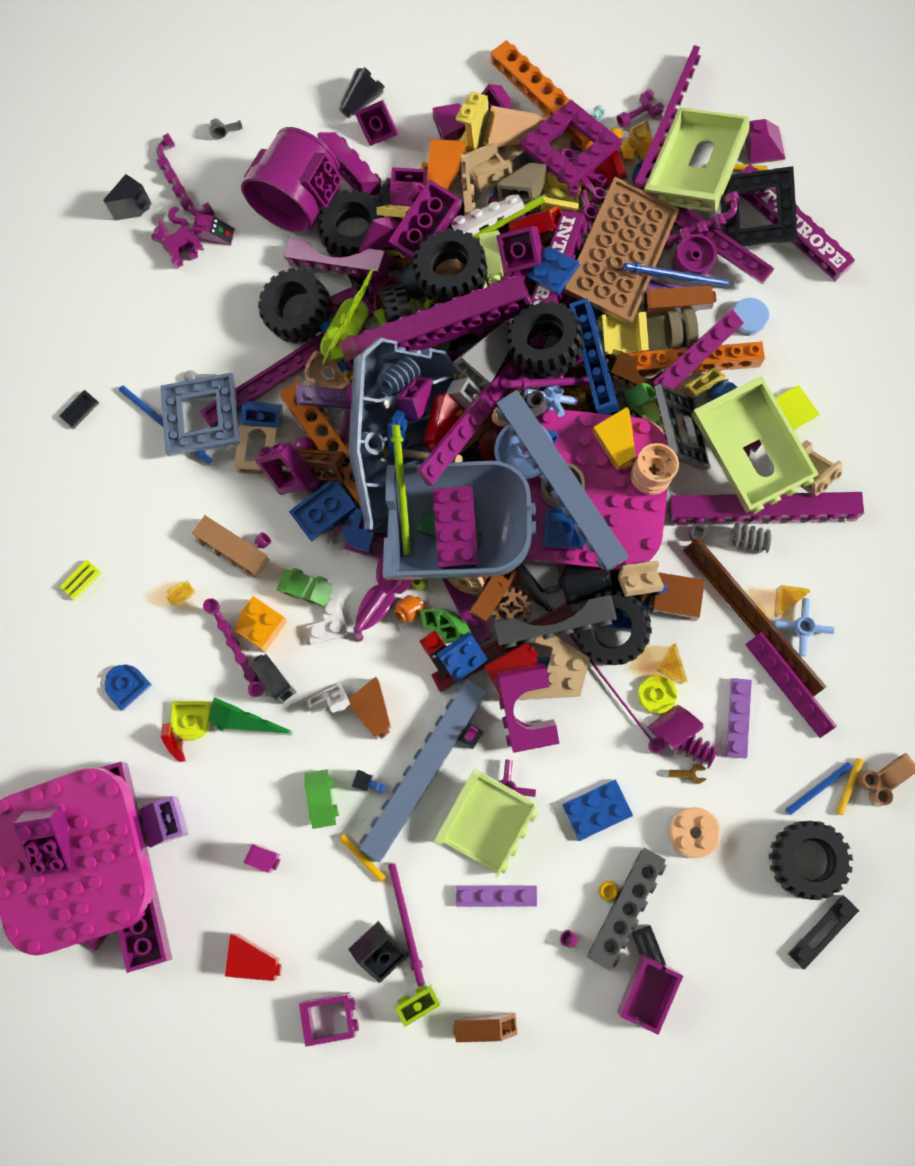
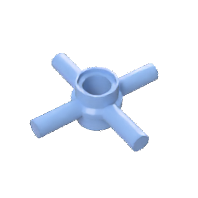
[524,386,578,417]
[774,598,835,657]

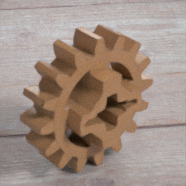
[491,588,532,622]

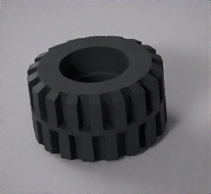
[380,282,413,323]

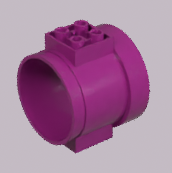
[241,127,343,233]

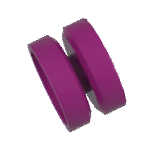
[671,234,717,282]

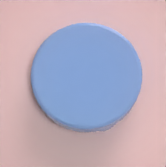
[733,298,769,336]

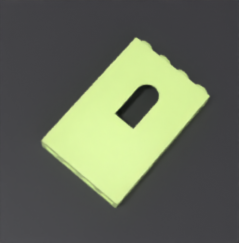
[644,107,749,213]
[692,375,819,514]

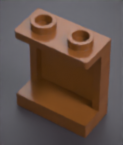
[649,572,705,621]

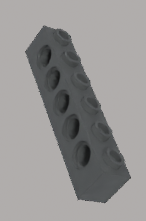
[586,847,667,971]

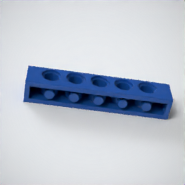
[569,298,619,414]

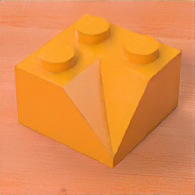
[234,596,288,652]

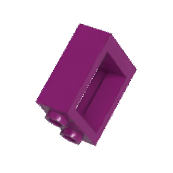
[254,442,315,495]
[299,993,359,1047]

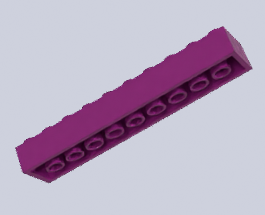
[340,275,532,369]
[100,761,173,973]

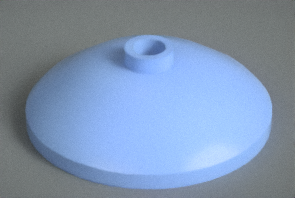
[495,425,553,479]

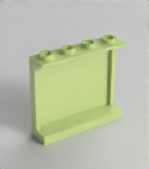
[434,768,539,878]

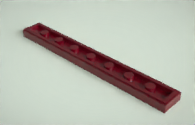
[431,603,574,692]

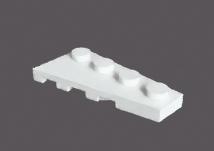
[450,195,525,235]

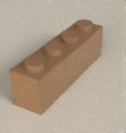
[192,515,270,577]

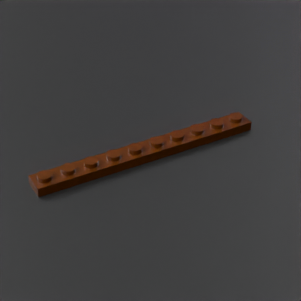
[683,537,827,696]

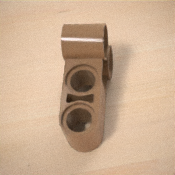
[856,753,915,807]

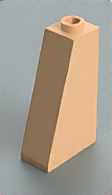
[483,106,550,147]

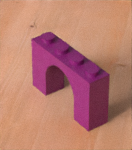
[495,663,560,753]

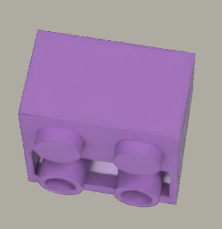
[139,796,189,848]

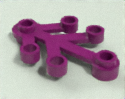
[557,148,607,205]

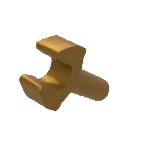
[668,764,706,784]

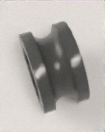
[689,523,707,541]

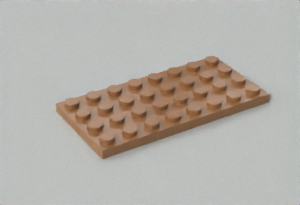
[563,177,680,325]

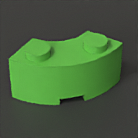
[624,383,663,425]
[276,568,334,607]
[420,608,471,644]
[304,769,339,829]

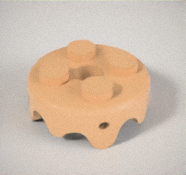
[305,350,352,389]
[668,807,721,858]

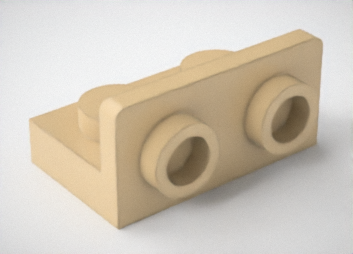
[618,561,664,597]

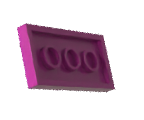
[433,486,478,568]

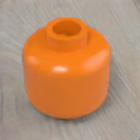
[394,595,424,624]

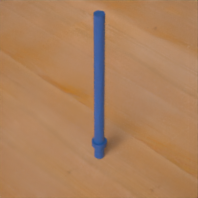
[623,262,730,287]
[119,385,213,465]

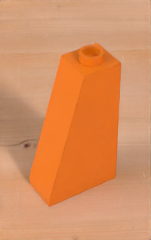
[426,139,466,192]

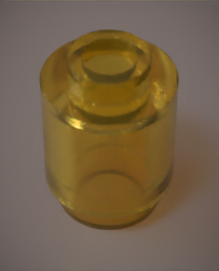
[166,580,196,607]

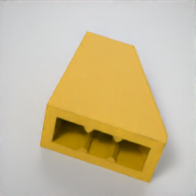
[592,407,636,471]

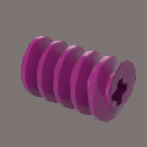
[678,735,717,769]

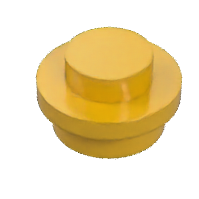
[598,881,619,902]

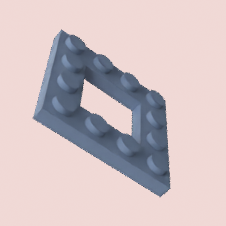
[160,372,241,456]

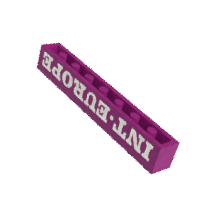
[739,164,855,282]
[529,210,588,349]

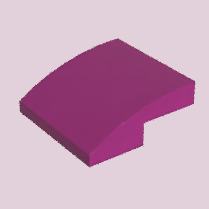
[647,704,704,751]

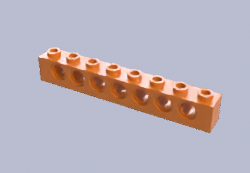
[491,40,593,152]
[614,341,765,380]
[279,381,361,509]

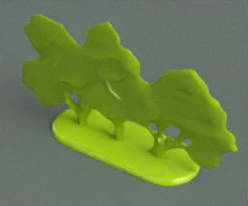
[320,267,374,365]

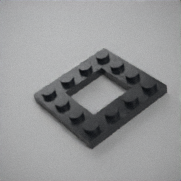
[720,166,798,248]
[654,384,711,470]

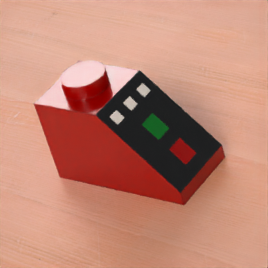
[419,631,450,678]

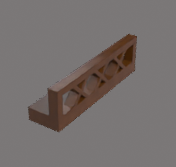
[274,449,346,482]

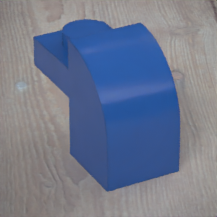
[343,508,374,553]

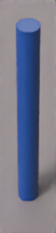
[785,762,852,816]

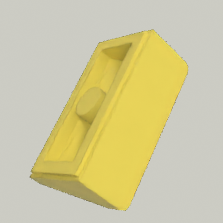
[685,367,726,397]

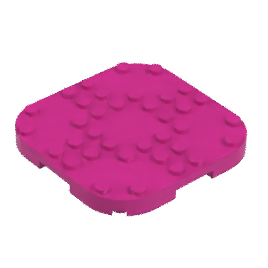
[524,410,669,572]
[0,768,153,956]

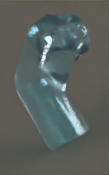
[591,105,605,121]

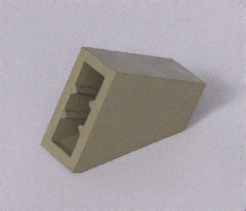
[497,163,548,204]

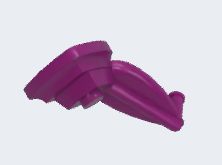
[353,551,414,642]

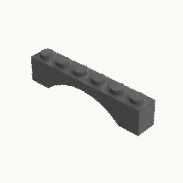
[494,595,617,648]

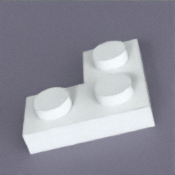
[306,598,349,645]
[306,683,350,714]

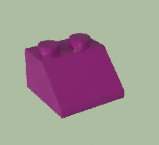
[496,226,542,274]

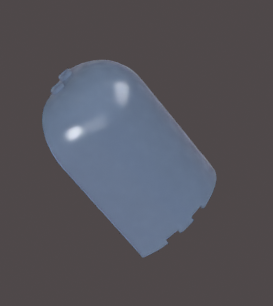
[383,461,536,580]

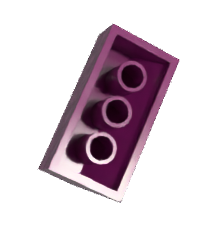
[317,132,381,196]
[388,179,461,263]

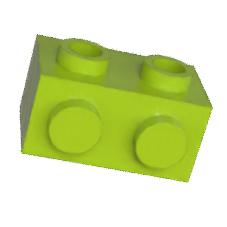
[394,983,442,1027]

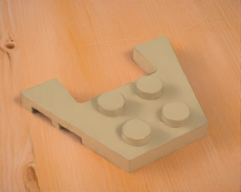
[461,154,476,216]
[518,625,590,700]

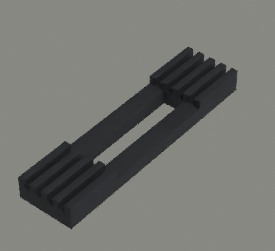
[788,895,860,970]

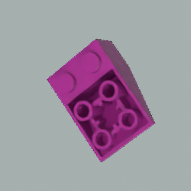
[389,167,428,205]
[13,805,71,877]

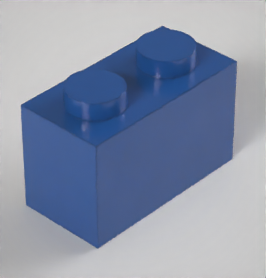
[241,401,284,428]

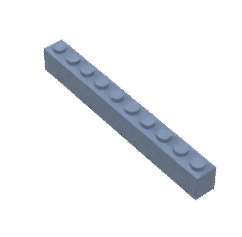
[496,390,629,572]
[359,680,487,862]

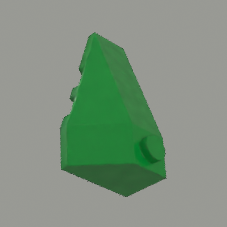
[209,697,293,736]

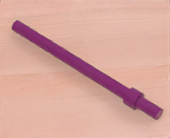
[506,377,590,390]
[388,863,425,987]

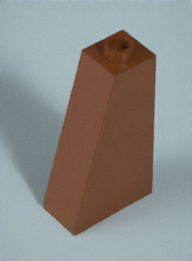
[643,286,716,318]

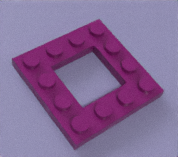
[520,100,623,188]

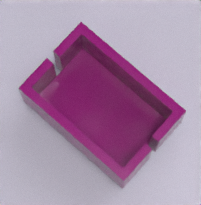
[616,954,683,1035]

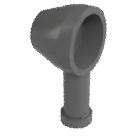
[209,118,243,139]

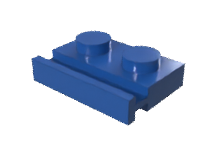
[388,410,408,459]

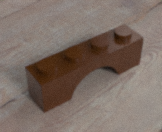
[607,349,683,393]

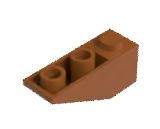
[469,569,517,623]

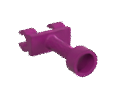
[616,89,665,128]

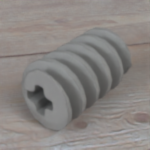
[729,522,772,553]

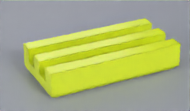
[60,559,101,600]

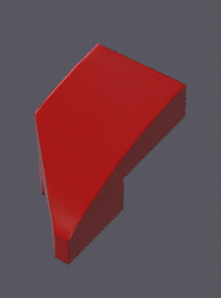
[160,723,186,762]

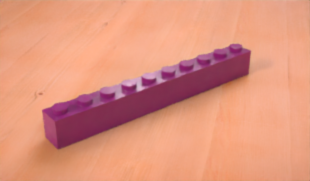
[668,492,864,525]

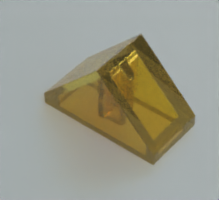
[628,120,653,161]
[774,585,811,618]
[657,644,688,684]

